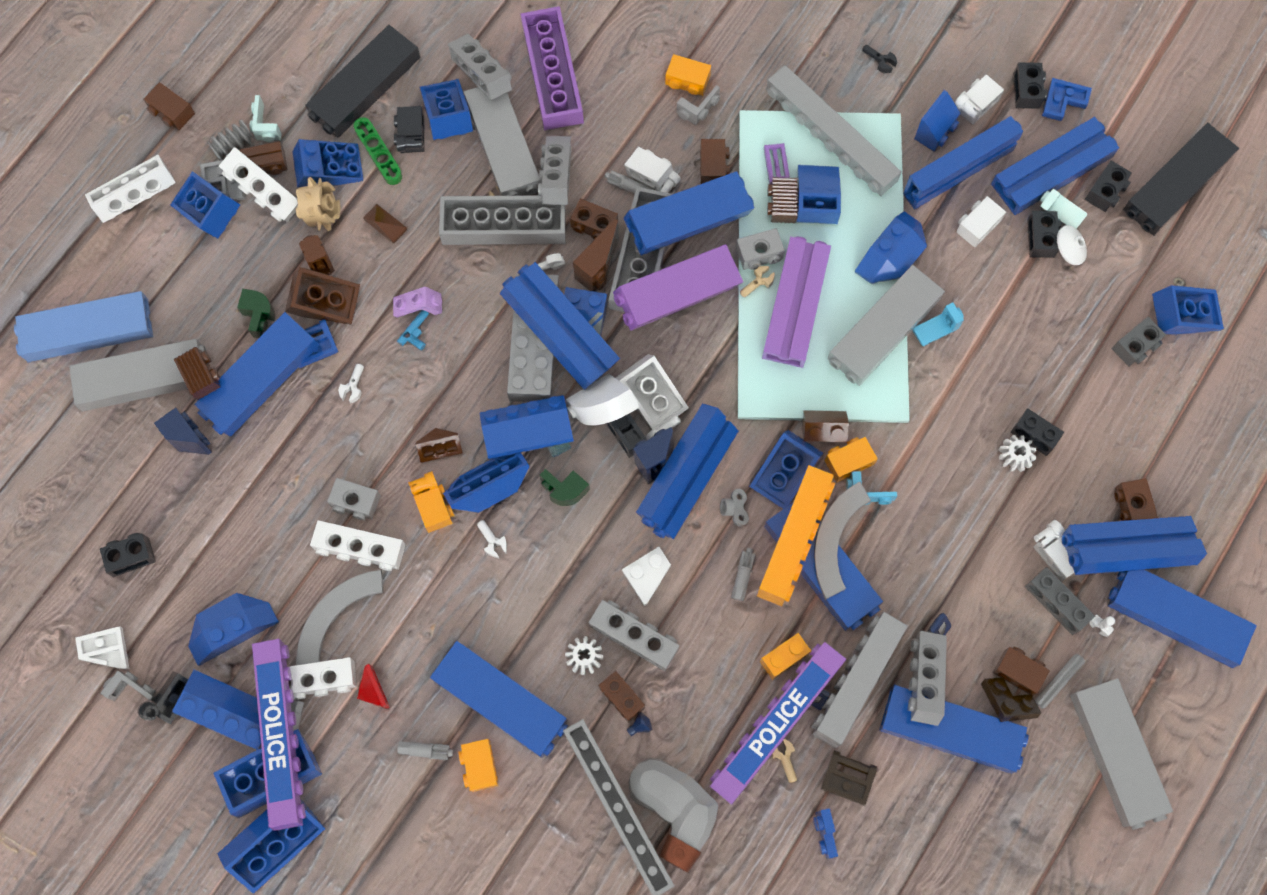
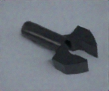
[862,45,897,73]

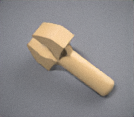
[740,266,775,297]
[772,739,797,783]

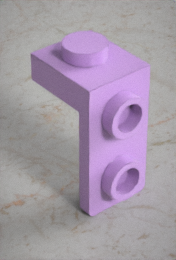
[393,287,442,317]

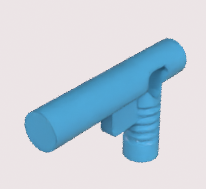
[397,310,429,350]

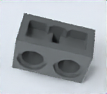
[1111,317,1166,367]

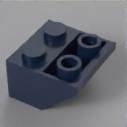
[154,407,212,455]
[633,427,674,484]

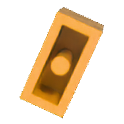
[665,54,711,96]
[824,437,878,483]
[760,633,811,680]
[458,739,499,792]

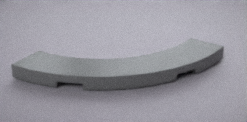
[814,482,871,600]
[296,570,383,665]

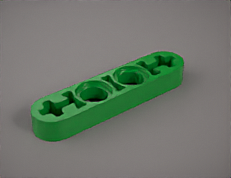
[354,117,402,185]

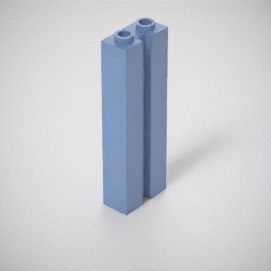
[14,291,153,362]

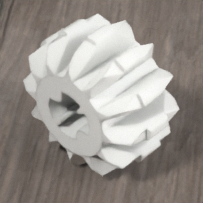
[999,435,1036,472]
[565,636,603,675]

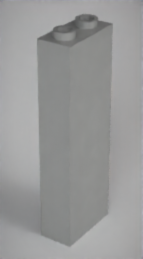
[464,87,540,196]
[827,265,945,386]
[69,339,207,412]
[1070,678,1173,830]

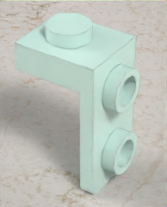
[250,95,282,142]
[1040,189,1087,229]

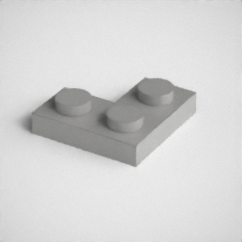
[200,160,246,201]

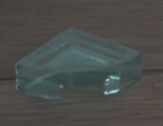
[548,442,571,457]

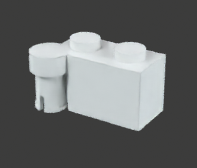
[955,75,1004,125]
[624,147,681,193]
[1033,520,1074,582]

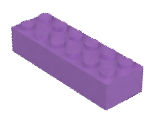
[520,6,584,131]

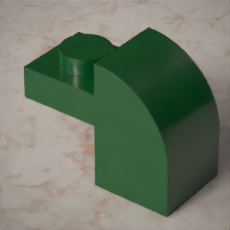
[237,288,275,338]
[540,469,590,506]

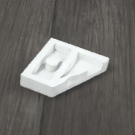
[622,547,671,606]
[75,626,130,670]

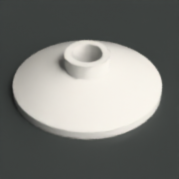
[1057,225,1087,266]

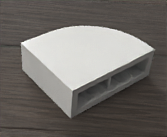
[565,374,639,425]

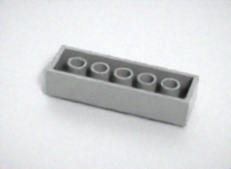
[609,187,673,312]
[439,196,566,245]
[507,273,560,402]
[811,612,908,749]

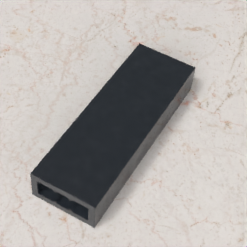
[305,24,421,138]
[1122,122,1239,236]

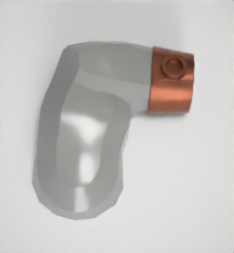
[628,758,718,873]

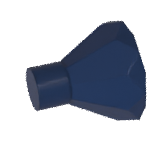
[627,712,653,736]

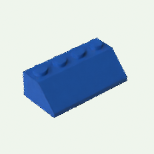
[479,395,574,459]
[172,670,261,750]
[213,729,322,818]
[217,800,325,894]

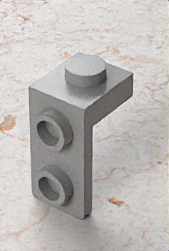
[676,85,721,125]
[101,671,156,701]

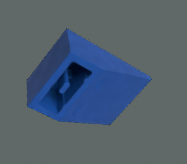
[292,139,364,188]
[796,165,841,224]

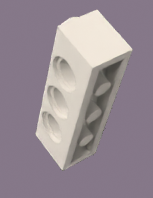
[219,147,298,222]
[85,155,176,223]
[310,520,406,571]
[289,657,357,700]

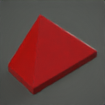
[357,664,390,709]

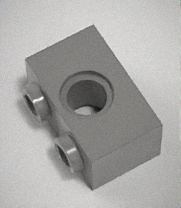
[736,228,785,270]
[327,478,381,521]

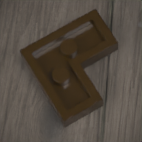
[981,677,1041,722]

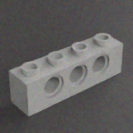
[448,34,512,100]
[538,136,571,205]
[588,600,680,672]
[908,631,947,726]

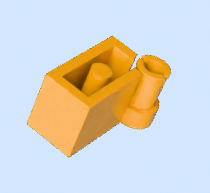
[408,471,454,533]

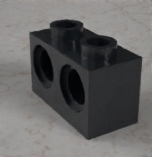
[1013,62,1047,109]
[1084,160,1132,212]
[1027,211,1061,258]
[1010,408,1064,456]
[606,413,647,458]
[99,533,156,577]

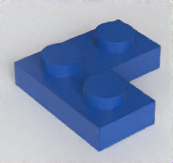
[1042,78,1092,121]
[813,808,838,859]

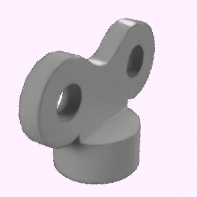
[720,489,749,526]

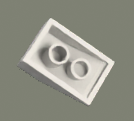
[615,354,689,430]

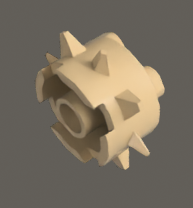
[296,177,341,231]

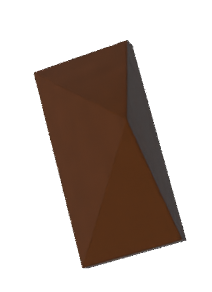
[363,204,407,244]
[415,428,463,463]

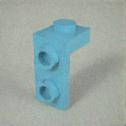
[913,303,964,346]
[846,471,897,505]

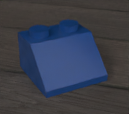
[914,90,960,152]

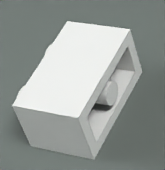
[956,196,1006,247]

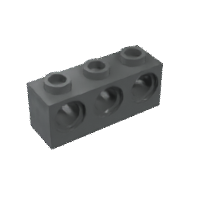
[1024,567,1095,635]

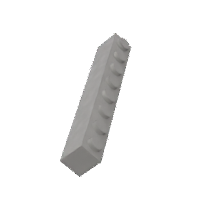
[766,65,901,196]
[563,719,675,895]

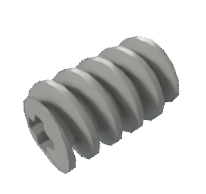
[207,119,253,160]

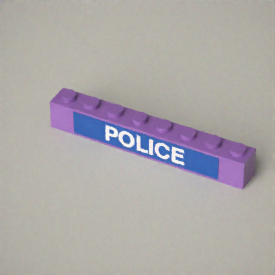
[252,639,306,831]
[710,642,846,805]

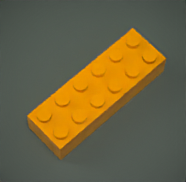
[757,465,835,606]

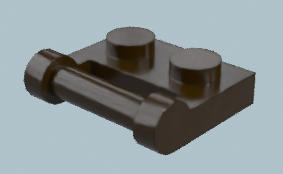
[821,750,877,806]

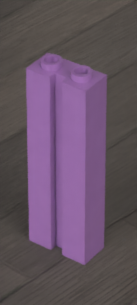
[762,236,831,368]
[613,244,743,331]

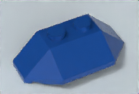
[855,211,927,284]
[443,453,529,513]
[188,593,279,666]

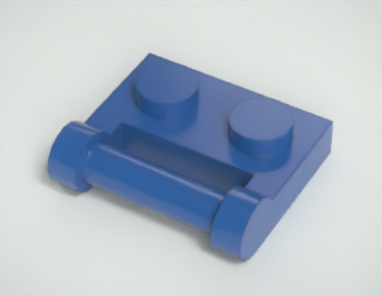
[299,319,339,368]

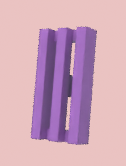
[764,143,790,184]

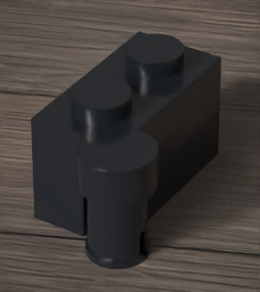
[394,106,425,153]
[138,671,188,724]

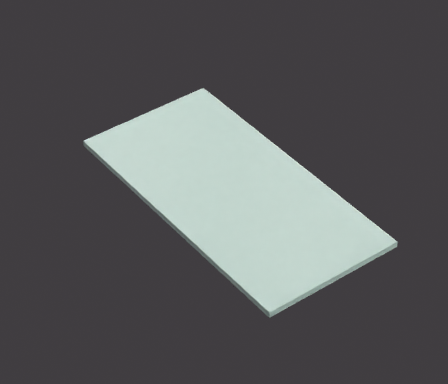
[738,110,910,423]

